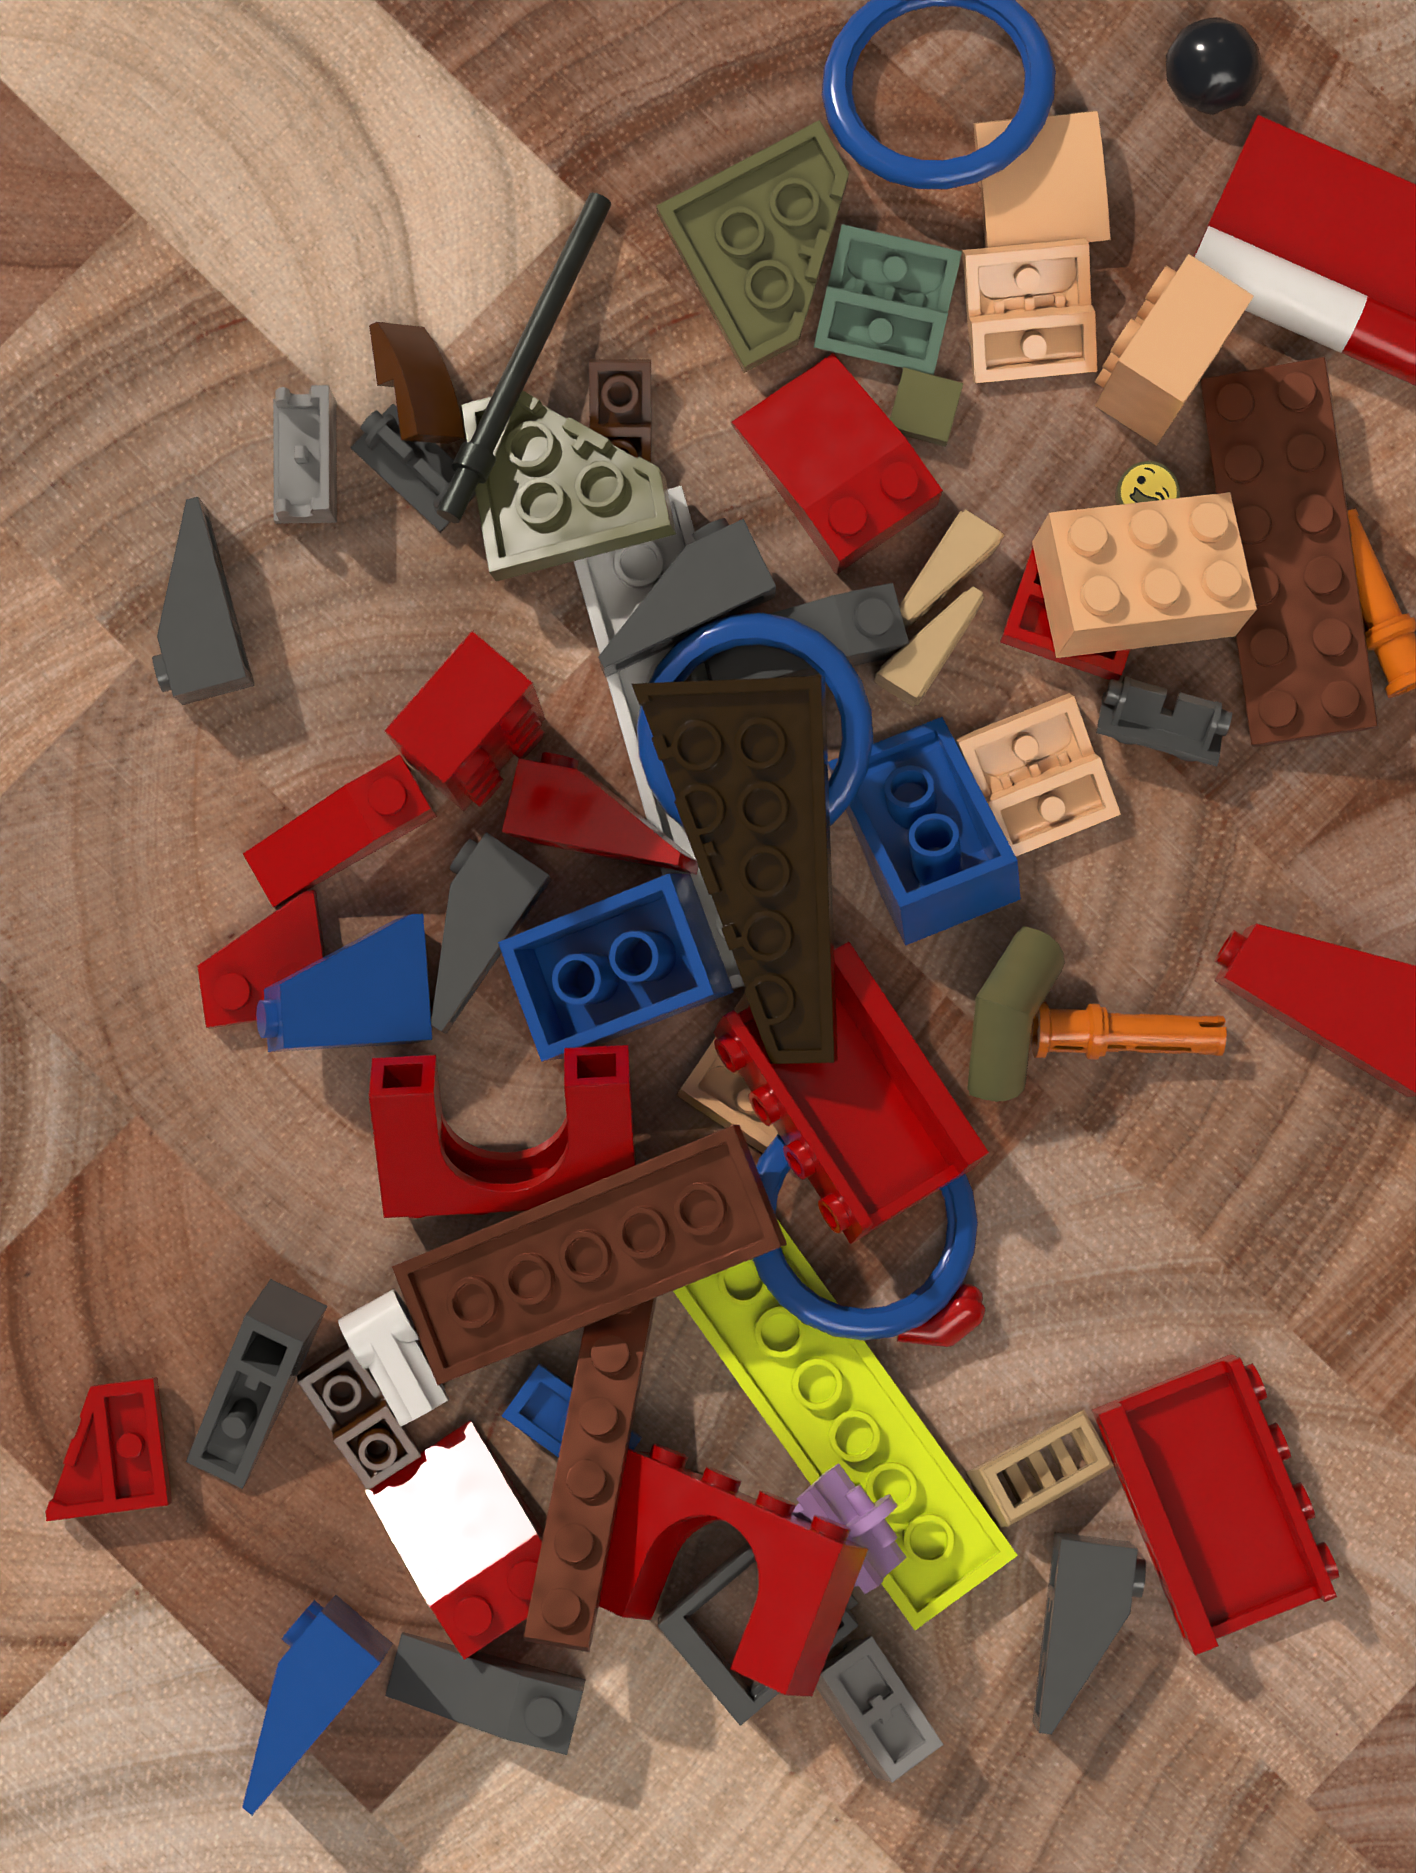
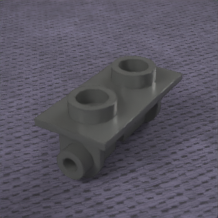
[350,404,476,533]
[1096,676,1232,767]

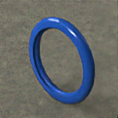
[822,0,1056,190]
[637,613,873,829]
[753,1133,978,1341]

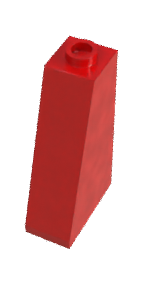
[1214,923,1416,1097]

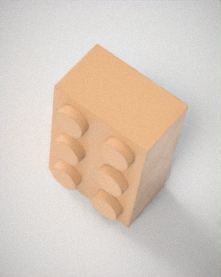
[1095,254,1254,446]
[1032,492,1257,658]

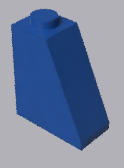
[256,914,432,1052]

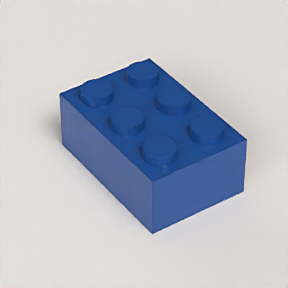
[498,873,734,1062]

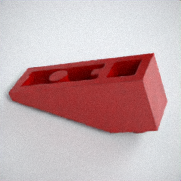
[502,752,699,875]
[243,754,437,908]

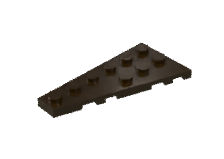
[631,676,838,1064]

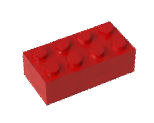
[384,631,545,811]

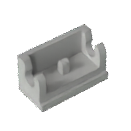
[273,385,337,524]
[816,1636,944,1783]

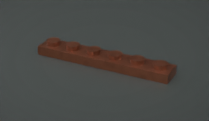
[524,1297,657,1652]

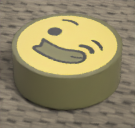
[1115,461,1180,505]

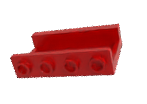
[713,941,989,1244]
[1091,1354,1340,1656]

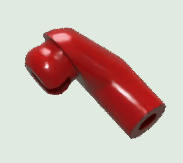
[896,1284,986,1347]

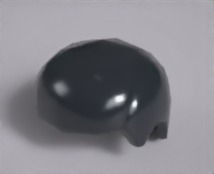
[1166,17,1262,115]

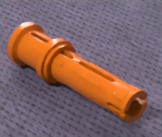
[1348,509,1416,698]
[1031,1002,1227,1060]

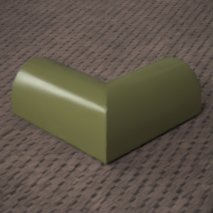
[967,926,1065,1102]

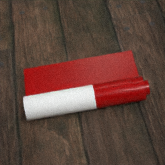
[1193,115,1416,386]

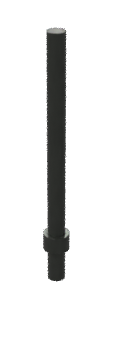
[436,193,612,523]

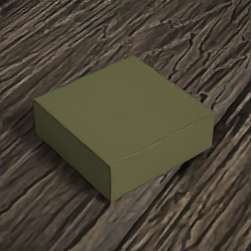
[890,367,963,447]

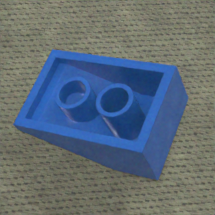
[828,717,1021,946]
[242,1595,393,1815]

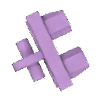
[792,1463,906,1594]

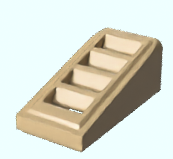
[899,509,1004,629]
[874,586,984,707]
[967,1410,1114,1528]

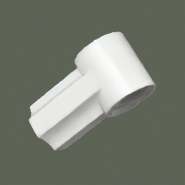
[338,1289,449,1427]

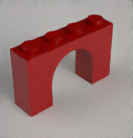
[369,1045,636,1218]
[599,1443,868,1697]

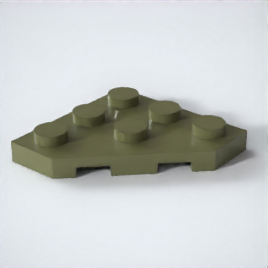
[656,120,849,373]
[461,391,676,582]

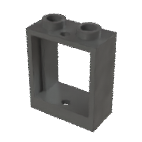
[658,1542,858,1726]

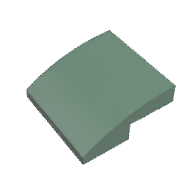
[813,224,962,375]

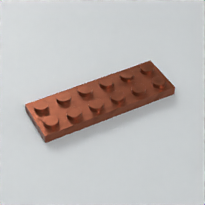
[1200,357,1379,747]
[392,1124,787,1386]

